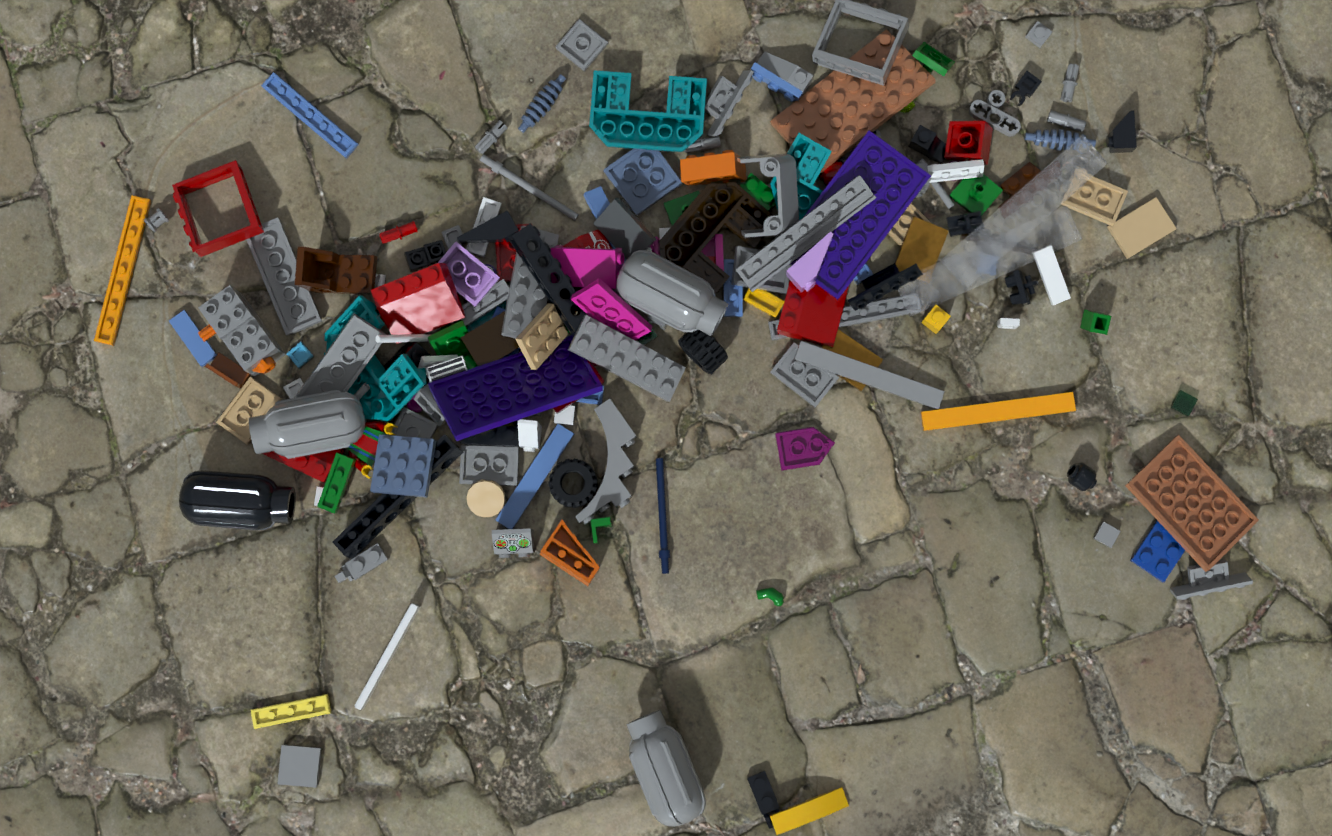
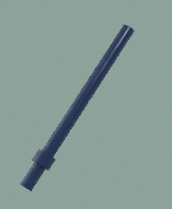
[656,458,671,574]

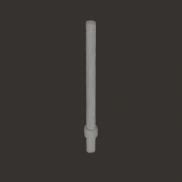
[480,154,579,221]

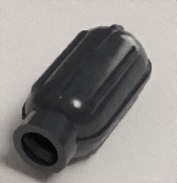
[179,470,296,530]

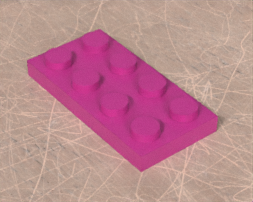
[571,278,652,340]

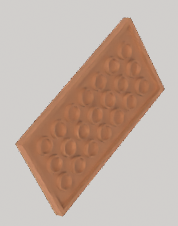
[770,29,936,175]

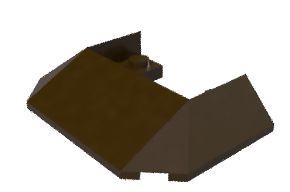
[659,182,772,294]

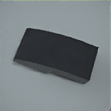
[404,240,446,272]

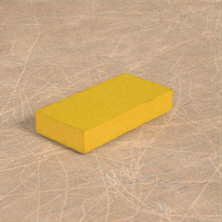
[743,289,784,318]

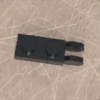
[747,770,780,829]

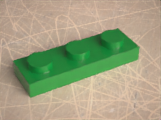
[317,452,356,514]

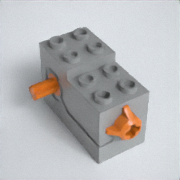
[198,285,286,377]

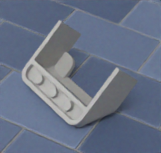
[737,154,799,237]

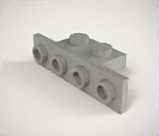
[705,70,754,137]
[1170,559,1253,600]

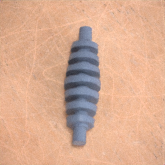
[518,74,566,133]
[1024,129,1096,151]

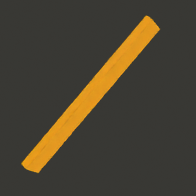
[94,195,151,346]
[921,392,1076,431]

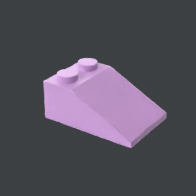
[786,231,833,293]
[438,242,500,307]

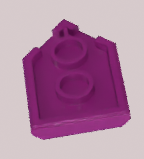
[775,427,835,471]

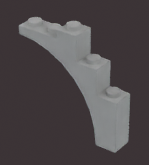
[575,398,637,524]

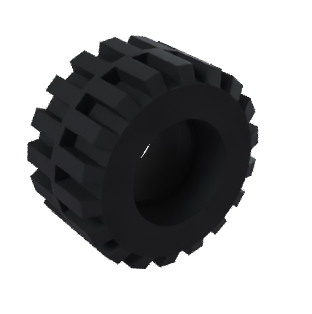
[678,330,728,375]
[548,458,598,508]

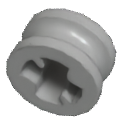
[987,90,1005,109]

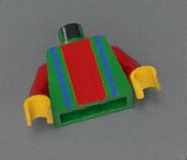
[347,421,398,479]

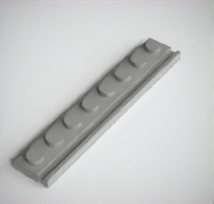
[735,175,876,292]

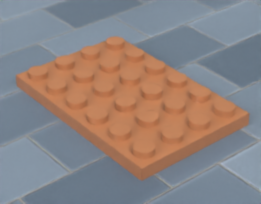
[1125,435,1259,572]

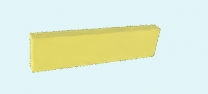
[251,694,332,729]

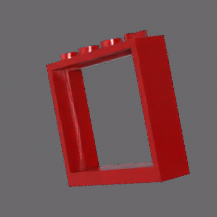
[172,160,264,257]

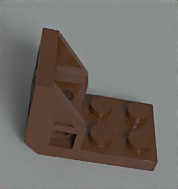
[294,247,377,294]

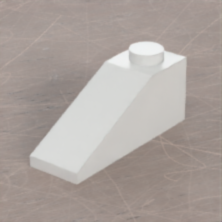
[518,419,542,452]

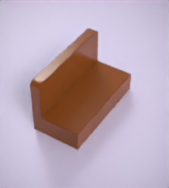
[205,353,251,389]

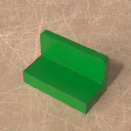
[591,517,612,544]

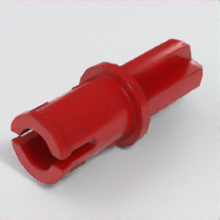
[379,221,418,244]

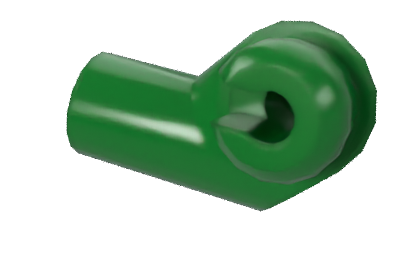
[756,588,784,606]

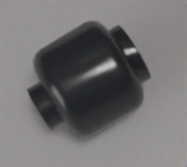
[1067,463,1097,491]

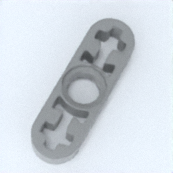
[969,100,1021,137]

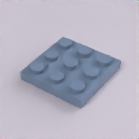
[603,149,682,217]
[370,434,436,498]

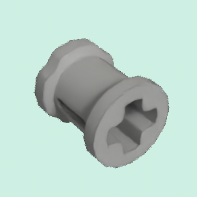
[143,208,170,233]

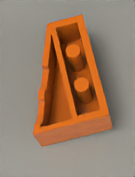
[680,150,746,186]
[540,520,600,586]

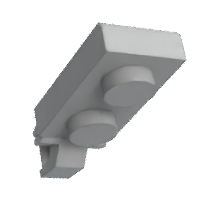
[335,543,389,583]

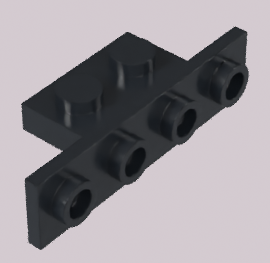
[848,263,923,311]

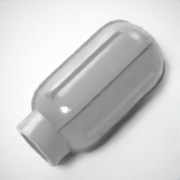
[616,250,729,337]
[249,390,365,459]
[626,710,706,827]

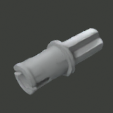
[1060,64,1079,102]
[1047,110,1086,132]
[475,120,508,154]
[684,136,721,153]

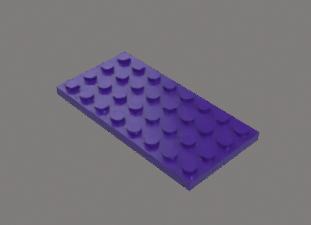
[790,130,931,300]
[428,335,603,441]

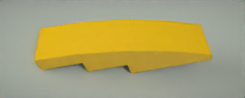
[770,787,849,835]

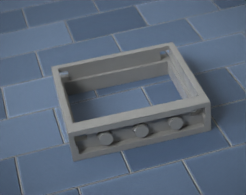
[812,0,909,86]

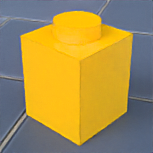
[921,305,951,334]

